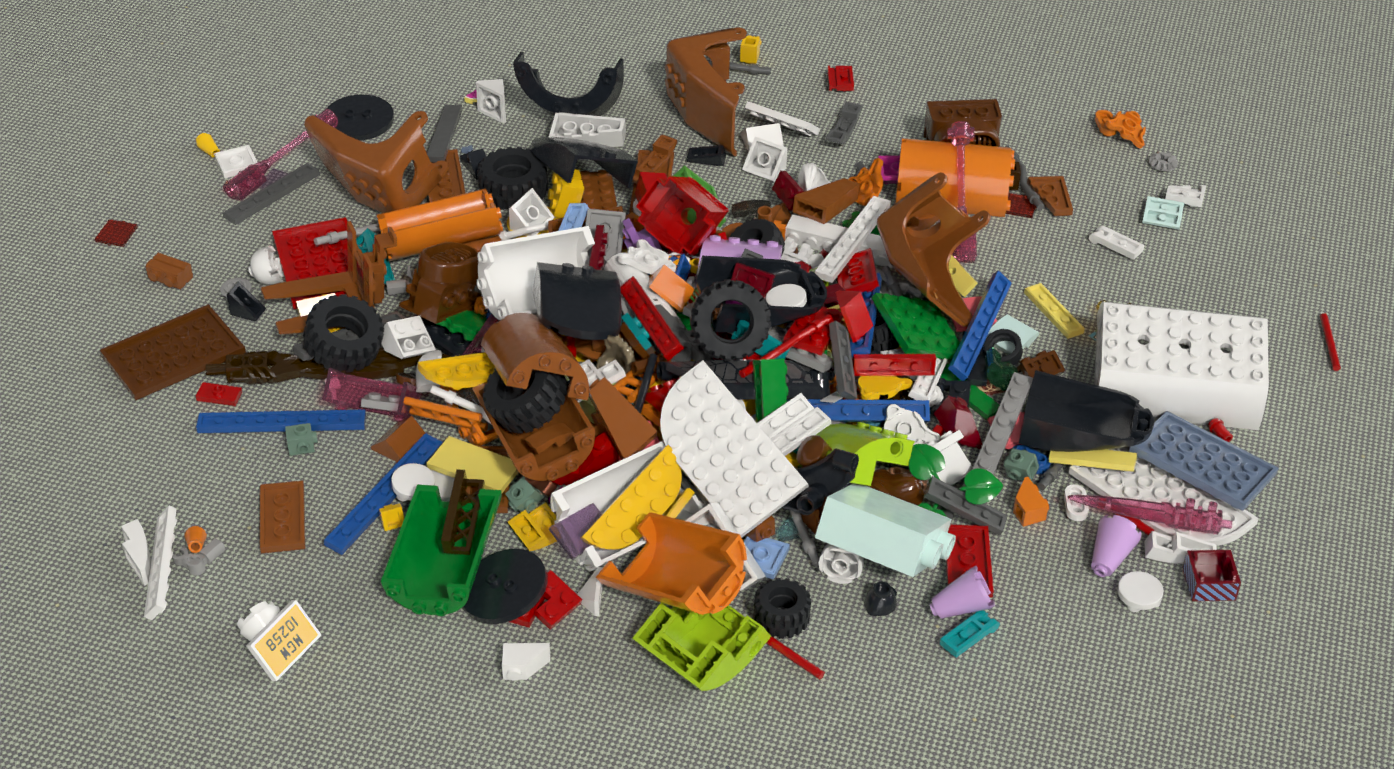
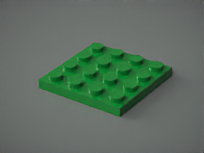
[872,292,960,360]

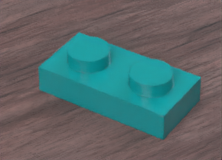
[622,312,652,350]

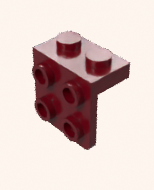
[772,170,804,211]
[731,263,775,300]

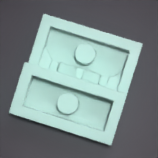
[1142,196,1184,230]
[986,314,1039,355]

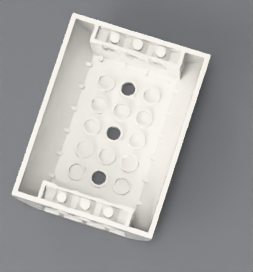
[1095,302,1269,430]

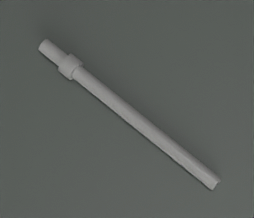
[314,223,380,245]

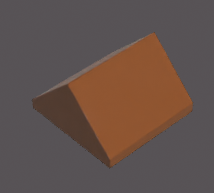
[371,415,425,462]

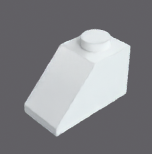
[502,643,550,681]

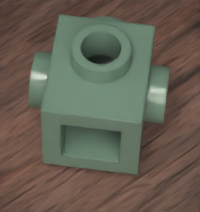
[285,423,318,456]
[1003,448,1039,481]
[505,476,545,513]

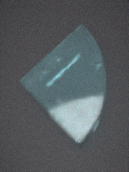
[778,518,800,542]

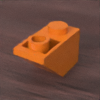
[1013,477,1049,527]

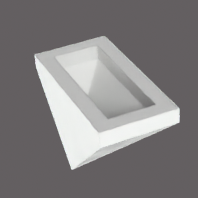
[577,567,603,616]

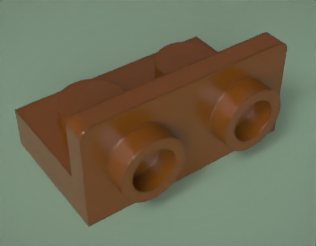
[1015,350,1066,378]

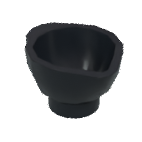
[864,581,897,616]

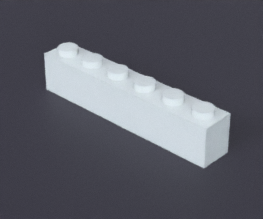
[785,215,893,268]

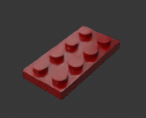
[837,248,879,292]
[783,307,844,356]
[946,524,994,598]

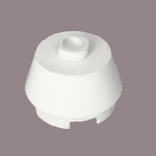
[237,601,280,641]

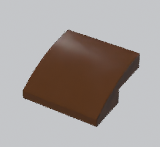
[621,322,658,359]

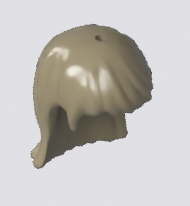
[596,334,636,374]

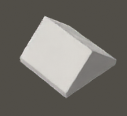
[476,79,506,124]
[740,123,784,152]
[742,137,787,182]
[509,188,555,236]

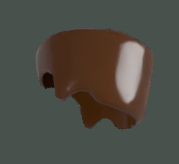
[796,435,832,466]

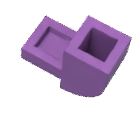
[622,218,662,250]

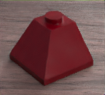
[934,396,983,449]

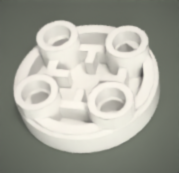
[766,284,807,307]
[392,463,435,501]
[1117,571,1164,612]

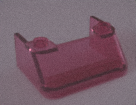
[322,368,422,421]

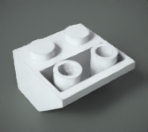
[381,316,436,359]

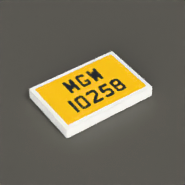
[246,600,321,681]

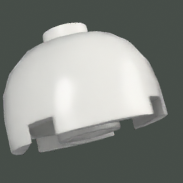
[248,246,284,285]
[819,543,864,584]

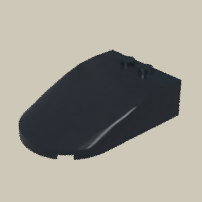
[530,137,638,188]
[694,255,827,333]
[532,262,622,340]
[1019,370,1154,452]

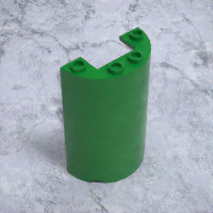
[381,484,502,616]

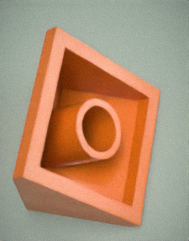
[649,264,695,312]

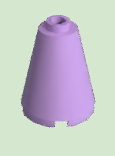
[1091,515,1141,577]
[929,566,995,619]

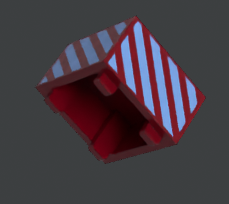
[1183,550,1241,602]

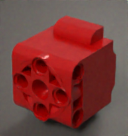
[636,176,729,256]

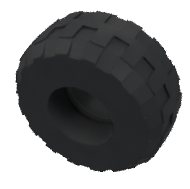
[730,219,785,256]

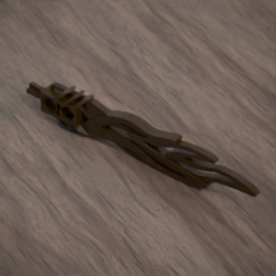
[206,348,451,385]

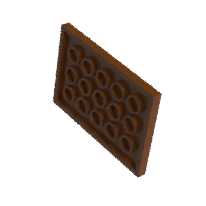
[99,304,246,401]

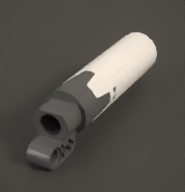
[604,252,714,362]

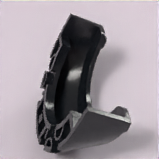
[513,52,624,116]

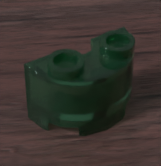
[985,347,1018,391]

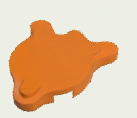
[1105,111,1146,148]
[848,158,883,206]

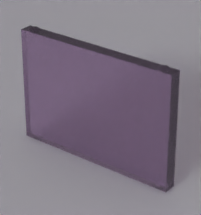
[549,503,602,559]

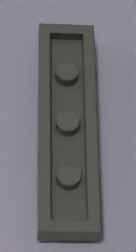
[829,321,857,400]
[924,476,1008,536]

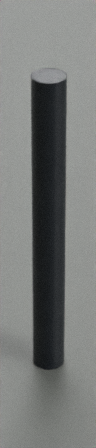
[634,353,658,414]

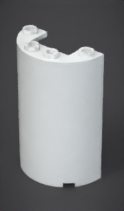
[477,226,595,320]
[550,441,705,571]

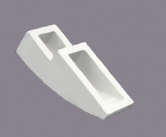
[121,519,151,586]
[1144,531,1217,564]

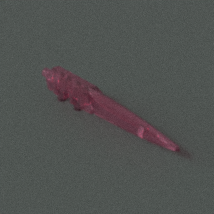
[1068,495,1232,535]

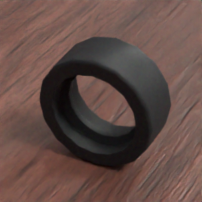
[984,329,1023,368]

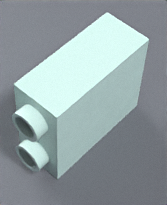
[815,483,956,577]

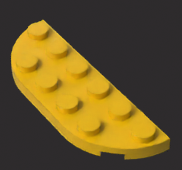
[418,352,495,390]
[580,445,682,550]

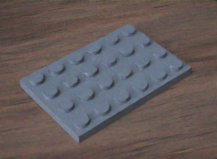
[1129,411,1279,511]

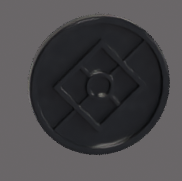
[323,94,394,141]
[463,549,548,624]

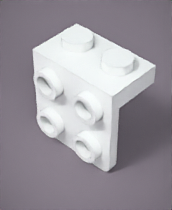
[927,430,973,485]

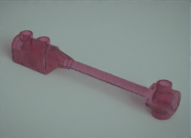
[223,109,338,200]
[947,121,977,263]

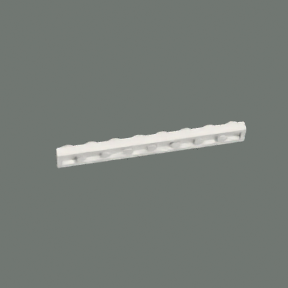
[815,196,891,283]

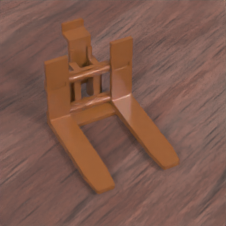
[261,221,397,334]

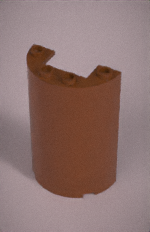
[481,313,589,401]
[472,381,595,481]

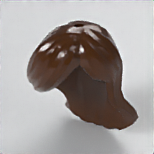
[865,469,925,506]

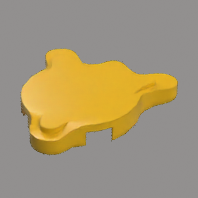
[857,376,913,400]

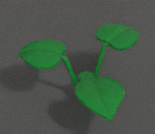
[909,444,1003,517]

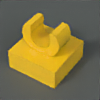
[379,503,404,531]

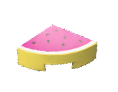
[464,90,477,104]

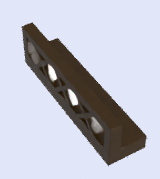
[441,469,485,555]

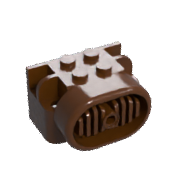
[923,99,1002,147]
[399,242,483,324]

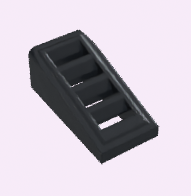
[686,145,726,166]

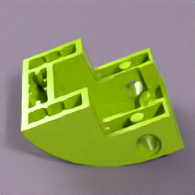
[795,422,915,486]
[632,603,771,691]

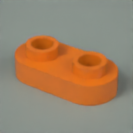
[1094,110,1117,137]

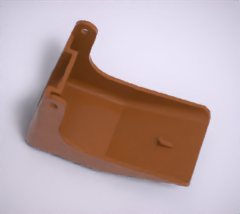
[665,27,747,156]
[304,111,449,213]
[877,172,991,327]

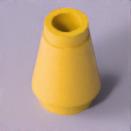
[196,133,220,158]

